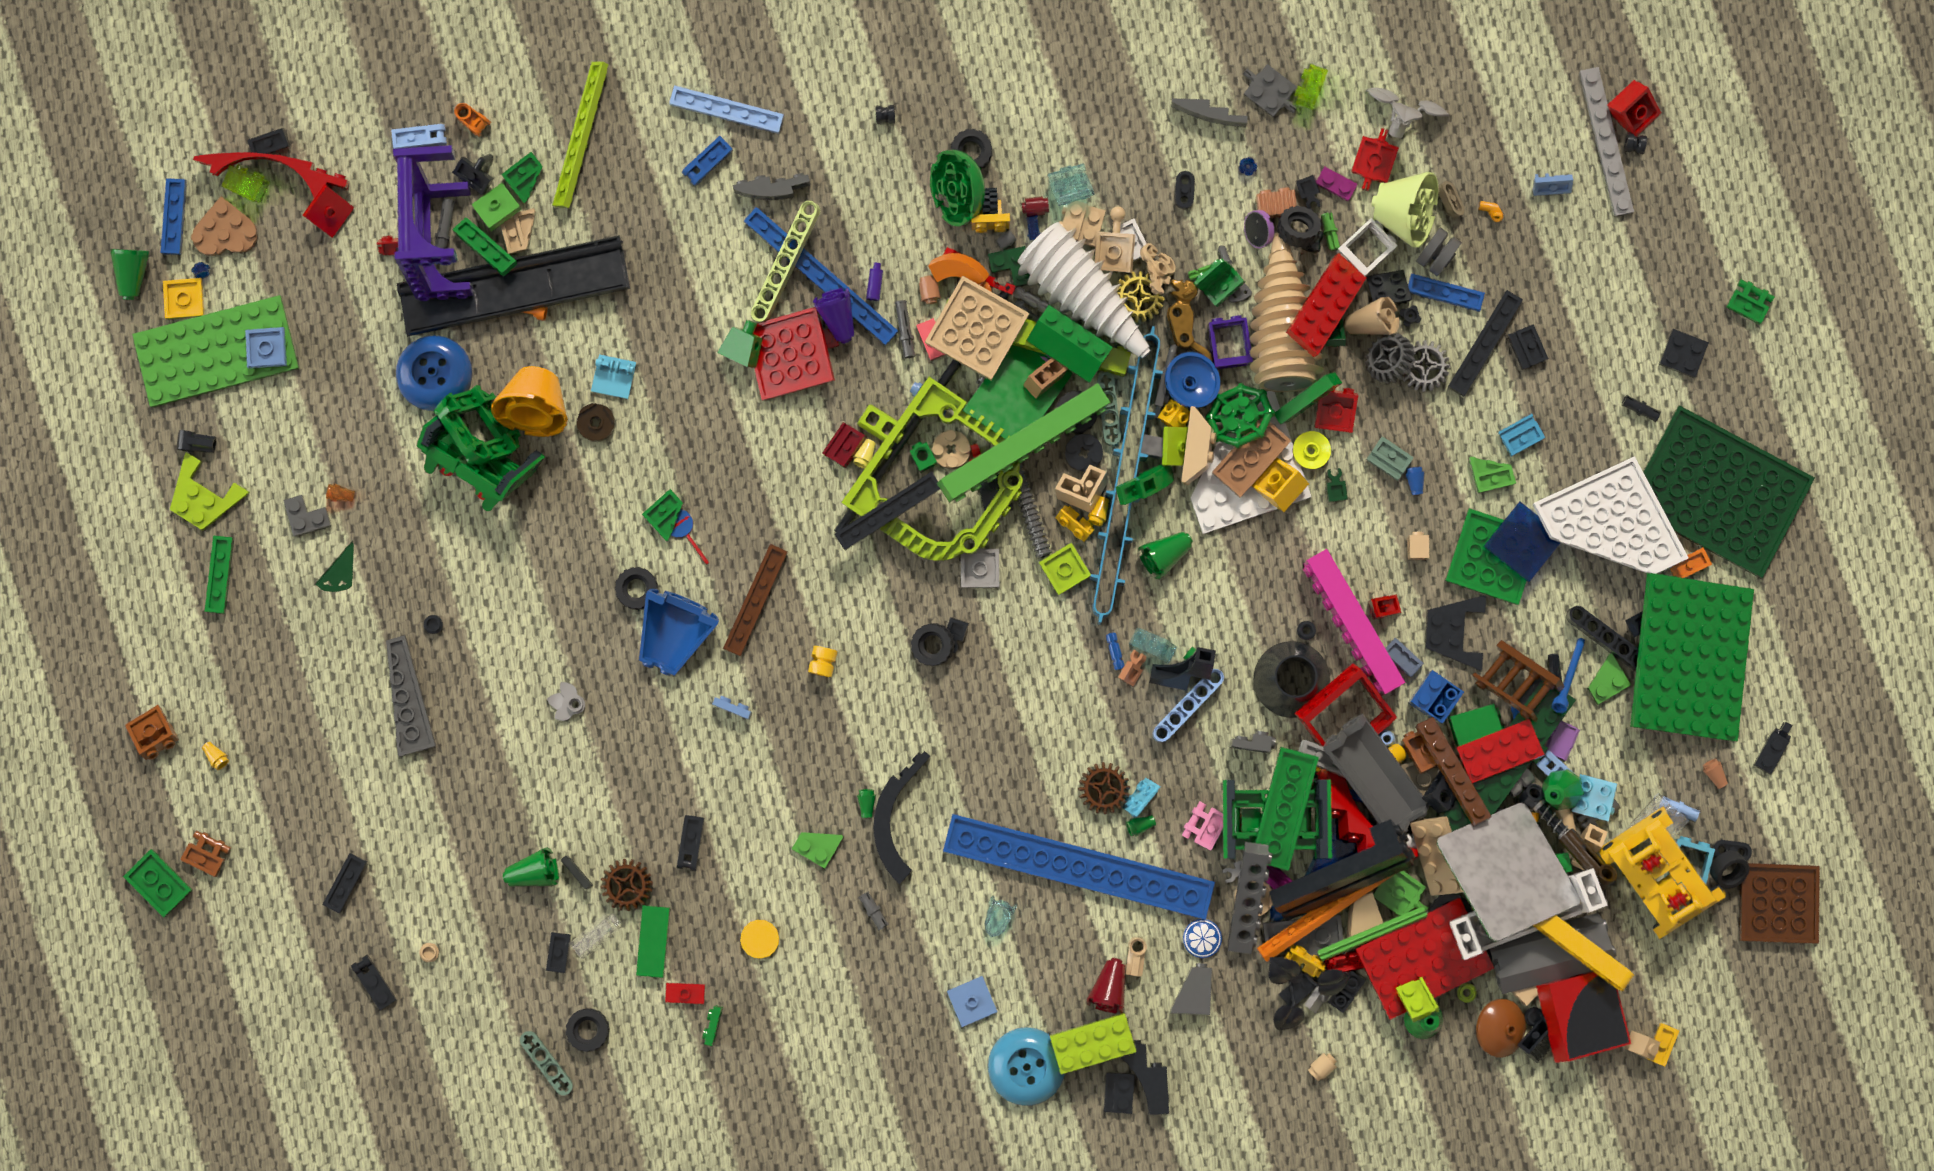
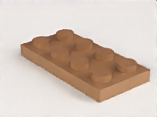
[1212,418,1291,498]

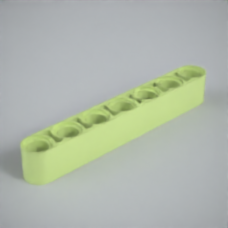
[751,201,820,322]

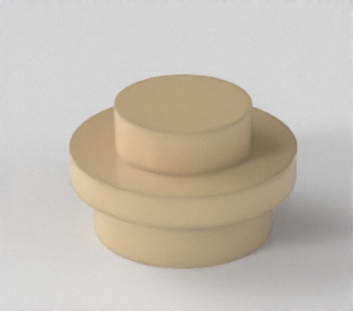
[419,943,439,962]

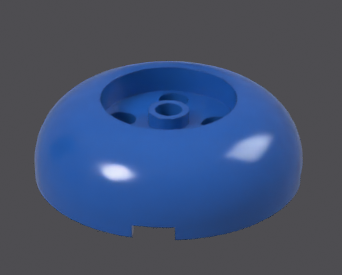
[396,336,472,411]

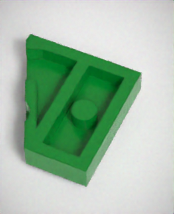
[501,152,543,204]
[642,489,684,542]

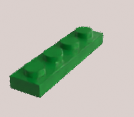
[452,217,518,277]
[204,536,234,614]

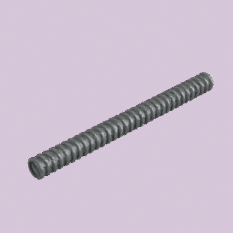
[976,377,1052,558]

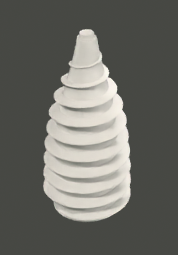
[1018,222,1151,358]

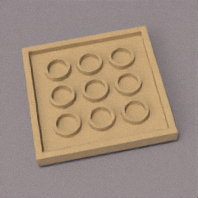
[925,276,1029,380]

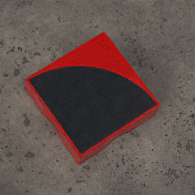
[1536,971,1631,1063]

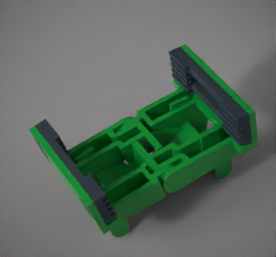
[416,413,545,512]
[1223,780,1332,859]

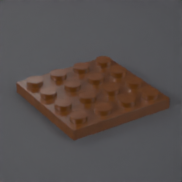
[1739,863,1820,944]

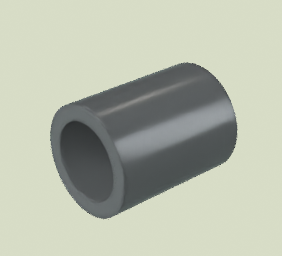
[995,230,1017,251]

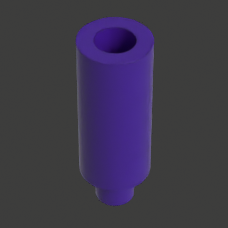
[866,262,883,301]

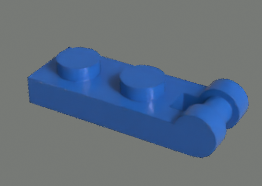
[682,136,733,186]

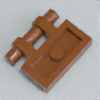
[180,830,231,877]

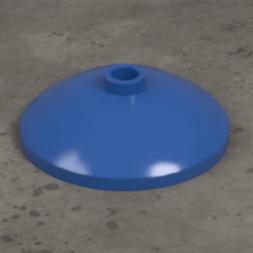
[1165,352,1220,408]

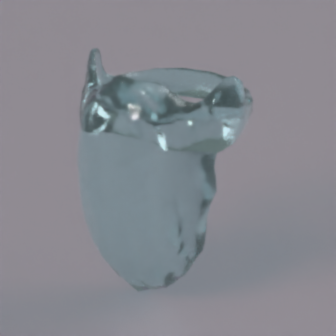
[985,895,1017,937]

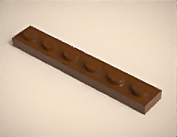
[723,544,788,657]
[1415,717,1492,827]

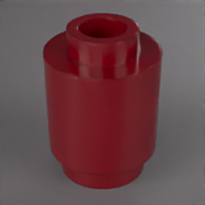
[1021,196,1049,217]

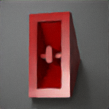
[1368,594,1402,620]

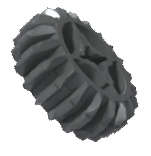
[1365,333,1416,384]

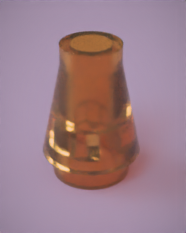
[326,483,355,502]

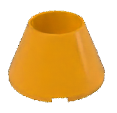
[491,366,568,437]

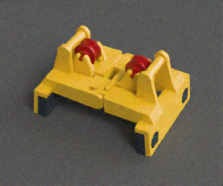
[1599,806,1726,939]

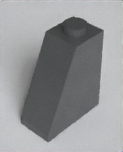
[1170,963,1212,1015]

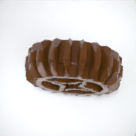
[1078,762,1130,815]
[600,859,653,911]

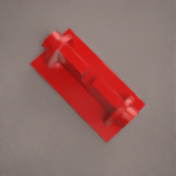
[377,235,398,256]
[1324,951,1364,972]

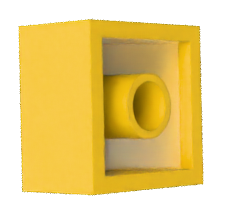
[1252,458,1309,512]

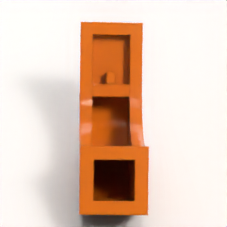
[928,253,991,291]

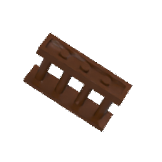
[1472,640,1565,722]

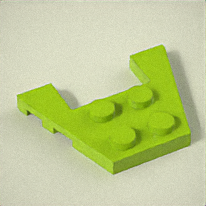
[170,452,250,530]

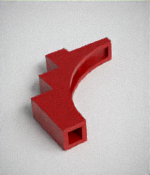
[1317,769,1418,860]

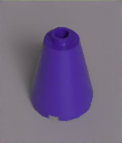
[813,288,854,343]

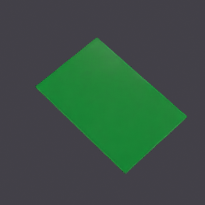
[963,345,1073,440]

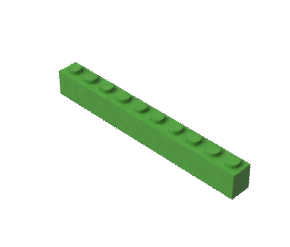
[937,383,1110,503]

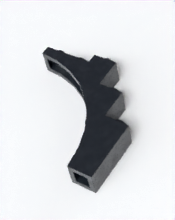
[1071,1027,1169,1115]

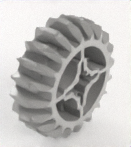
[1403,340,1451,392]

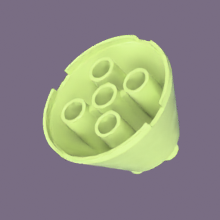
[1372,172,1439,248]

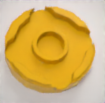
[740,920,779,958]

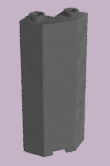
[1323,714,1429,833]
[1487,913,1617,994]

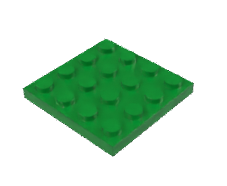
[1445,508,1542,606]

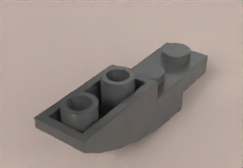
[732,173,811,200]

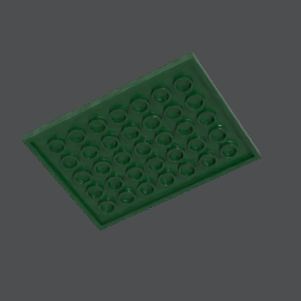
[1643,405,1815,579]

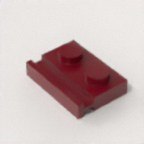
[822,422,867,469]

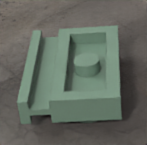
[1366,436,1414,481]

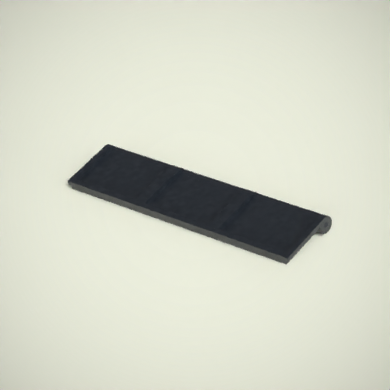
[397,235,631,337]

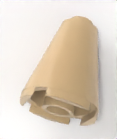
[1344,297,1399,335]

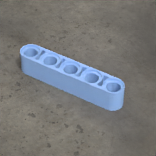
[1152,669,1224,742]

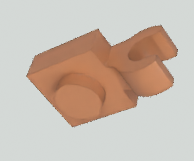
[1118,650,1147,687]

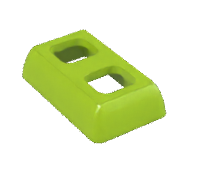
[857,404,898,442]

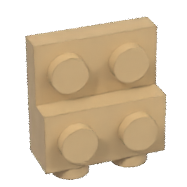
[1059,199,1106,248]

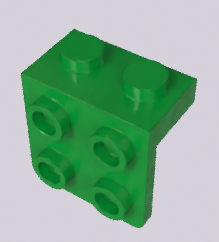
[1194,258,1245,307]

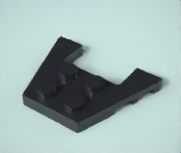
[1425,595,1486,671]

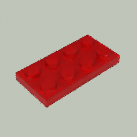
[1456,719,1545,784]

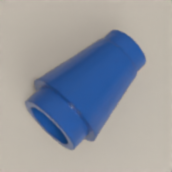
[1405,467,1425,495]

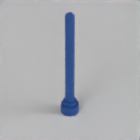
[1552,638,1585,713]

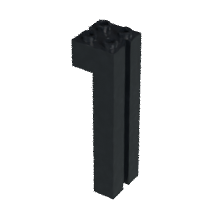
[1269,819,1415,921]

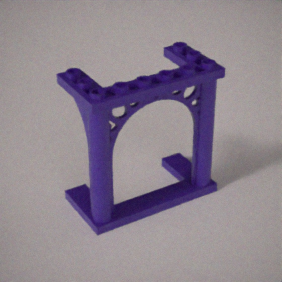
[393,145,473,301]

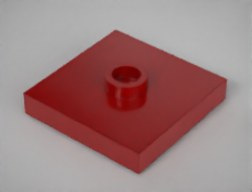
[302,185,355,238]

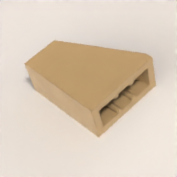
[1346,891,1383,944]

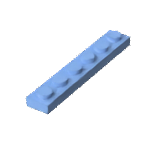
[669,85,784,134]

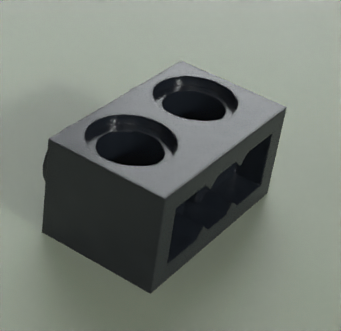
[1422,771,1456,813]

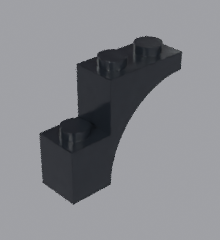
[1149,647,1216,691]

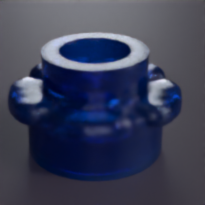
[1239,157,1257,176]
[191,262,210,279]

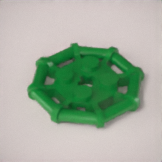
[1205,383,1275,449]

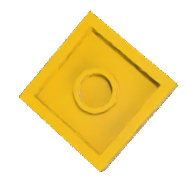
[163,278,204,319]

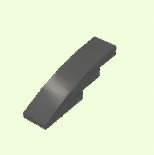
[1171,98,1247,127]

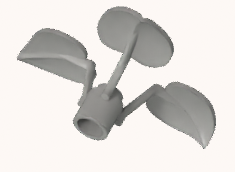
[1365,88,1450,138]

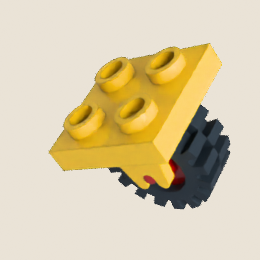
[971,188,1010,233]

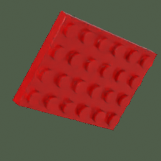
[1355,898,1494,1020]

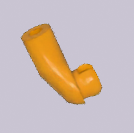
[1478,201,1503,222]

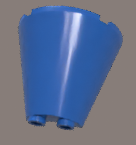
[639,589,719,676]

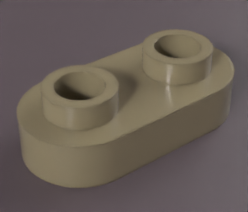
[1438,181,1464,218]

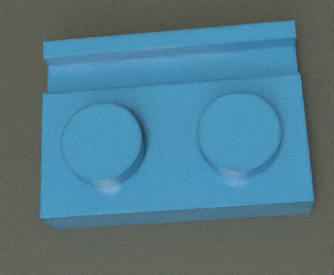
[1498,414,1545,457]

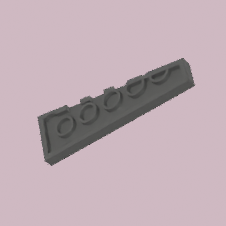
[386,635,436,757]

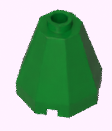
[1542,769,1584,810]

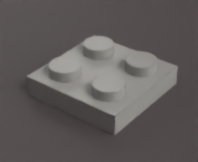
[961,549,999,588]

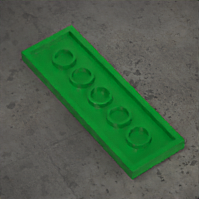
[1255,747,1319,871]

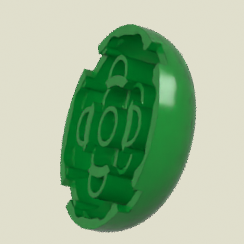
[930,150,985,226]

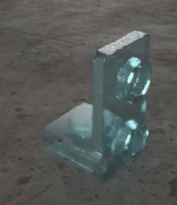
[1129,628,1177,664]

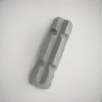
[1013,287,1049,313]

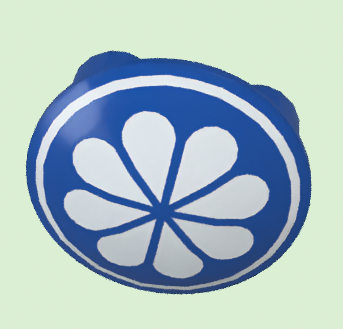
[1183,919,1222,958]

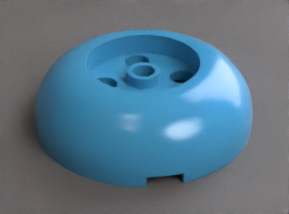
[988,1027,1065,1106]

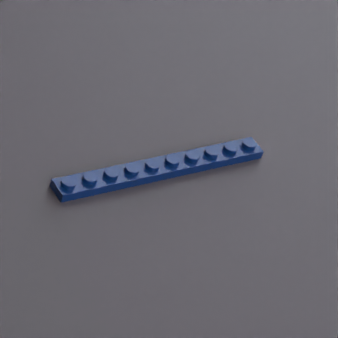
[744,207,898,346]

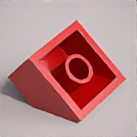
[1607,80,1661,136]

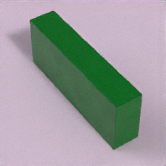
[1275,372,1342,425]
[636,905,671,978]

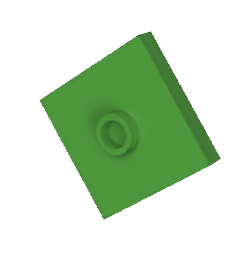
[471,183,522,232]

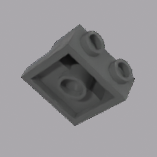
[1229,731,1276,753]

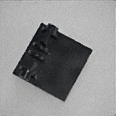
[1366,270,1412,306]

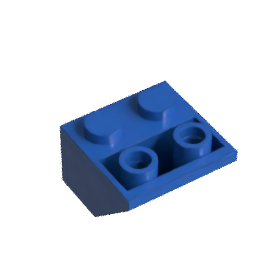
[1408,670,1464,724]

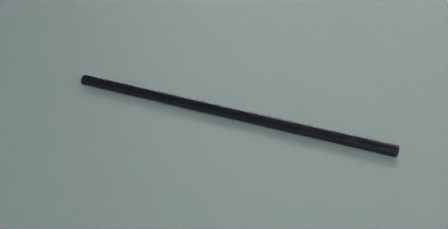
[834,282,1011,532]

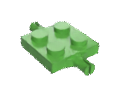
[1373,871,1428,916]

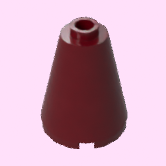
[1086,958,1125,1014]

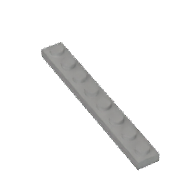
[1579,67,1634,217]

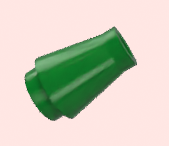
[857,789,876,818]
[1126,815,1156,837]

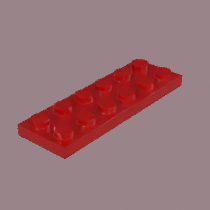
[1286,253,1367,357]

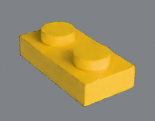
[1646,1023,1679,1067]

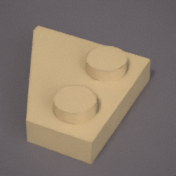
[501,208,536,255]

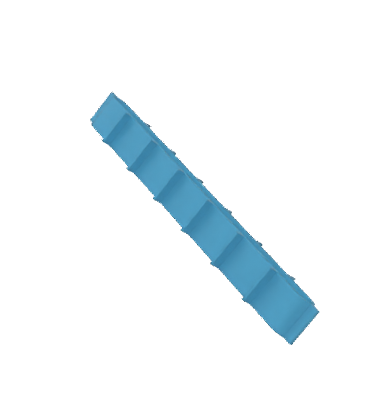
[1090,326,1163,625]

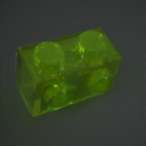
[1294,64,1328,110]
[221,164,270,202]

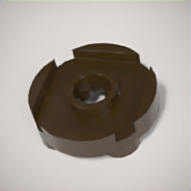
[577,403,615,442]

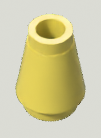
[853,439,876,469]

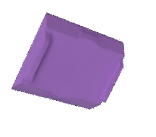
[1546,721,1580,761]

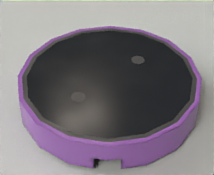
[1244,210,1274,248]

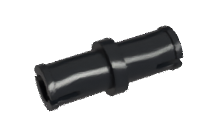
[1621,395,1661,422]

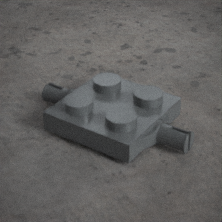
[1242,64,1298,117]

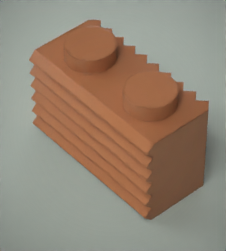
[1256,188,1297,218]

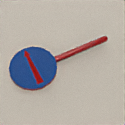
[671,510,709,564]

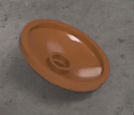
[1476,999,1526,1058]

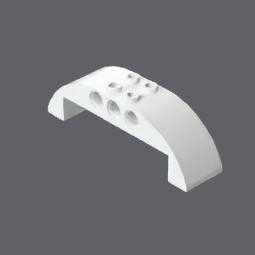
[1449,869,1607,960]

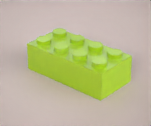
[1049,1013,1136,1074]

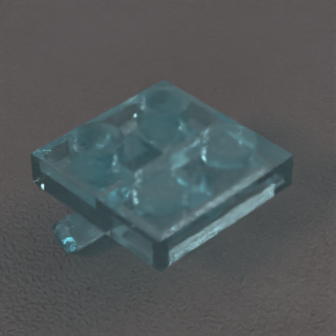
[1047,163,1095,206]

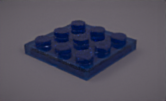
[1483,501,1561,582]

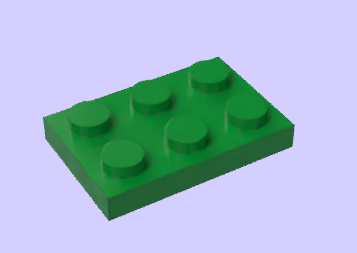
[123,849,193,918]

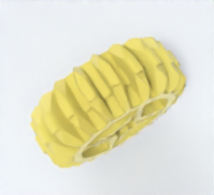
[1117,271,1164,323]

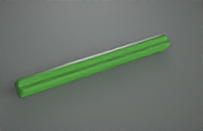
[1318,907,1427,961]

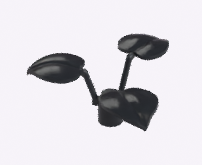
[1268,957,1350,1030]

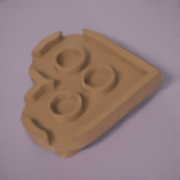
[191,196,258,256]

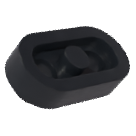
[1175,171,1195,209]
[1712,840,1752,861]

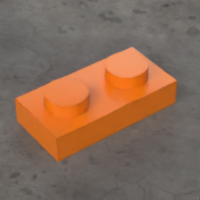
[1670,547,1712,578]

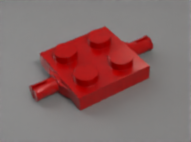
[1351,128,1399,191]

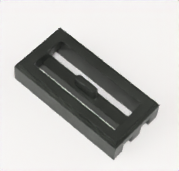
[561,855,593,889]

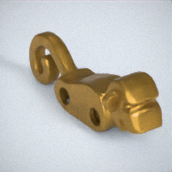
[1167,279,1213,362]

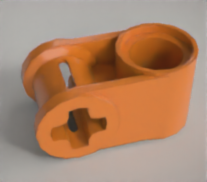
[454,103,491,138]

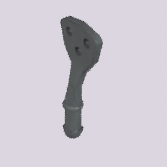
[1218,245,1252,303]

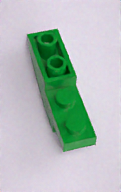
[1115,464,1175,505]

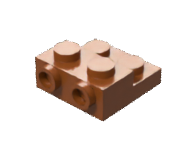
[125,705,179,760]
[1401,725,1439,774]

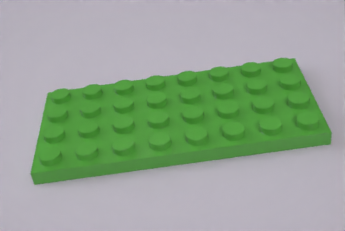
[132,295,300,408]

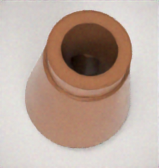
[1703,759,1728,789]

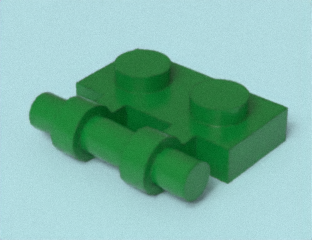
[1726,279,1775,325]

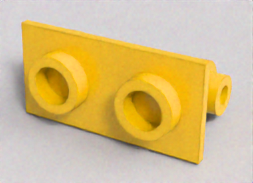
[1055,505,1095,542]
[1284,944,1325,977]

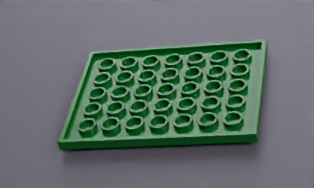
[1630,573,1754,742]

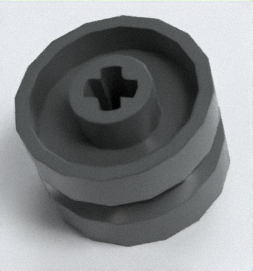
[1416,227,1462,276]

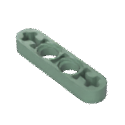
[1097,372,1121,446]
[520,1031,573,1095]

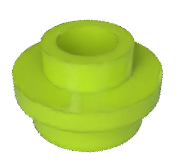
[1457,983,1477,1003]

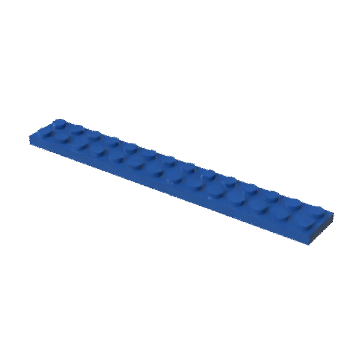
[943,814,1215,920]

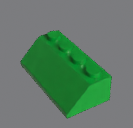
[1026,305,1113,383]

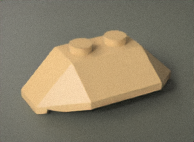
[1181,406,1216,485]

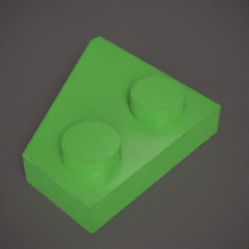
[1469,457,1516,494]
[1587,653,1631,705]
[792,832,844,868]

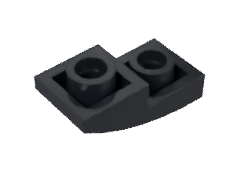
[1327,970,1366,1013]

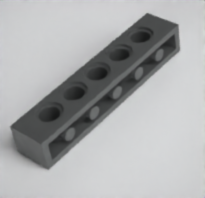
[1228,842,1272,954]

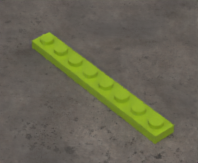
[552,62,609,208]

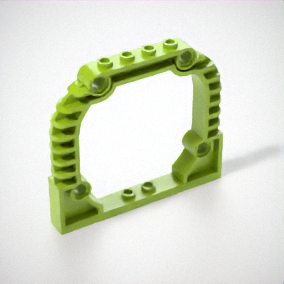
[841,377,1023,561]

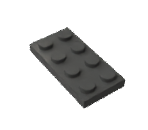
[1263,914,1345,962]

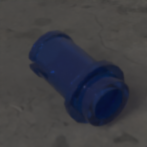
[1026,216,1041,240]

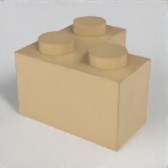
[1055,465,1108,513]

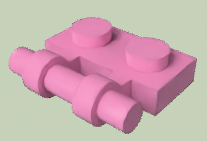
[1182,801,1223,851]

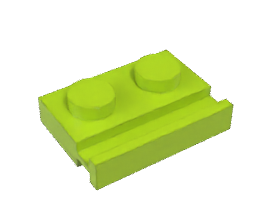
[1396,977,1439,1022]

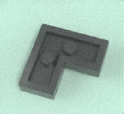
[283,495,332,537]

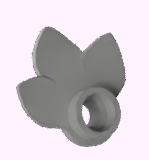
[547,682,585,721]

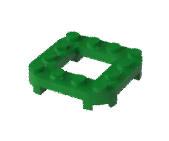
[434,385,521,465]

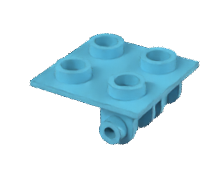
[591,354,636,399]
[1572,774,1617,821]
[1122,778,1161,818]

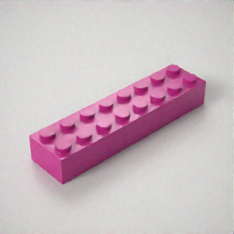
[1302,549,1405,696]

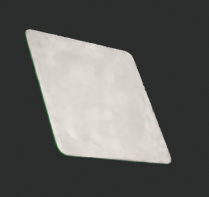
[1437,803,1580,941]

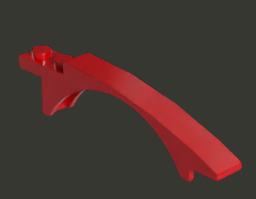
[193,152,350,198]

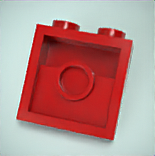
[1314,388,1358,433]

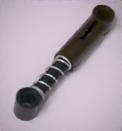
[1519,784,1617,890]

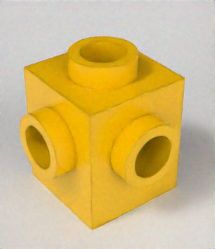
[1157,399,1190,427]

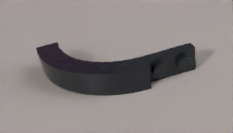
[874,751,931,885]

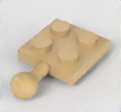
[1095,206,1135,273]

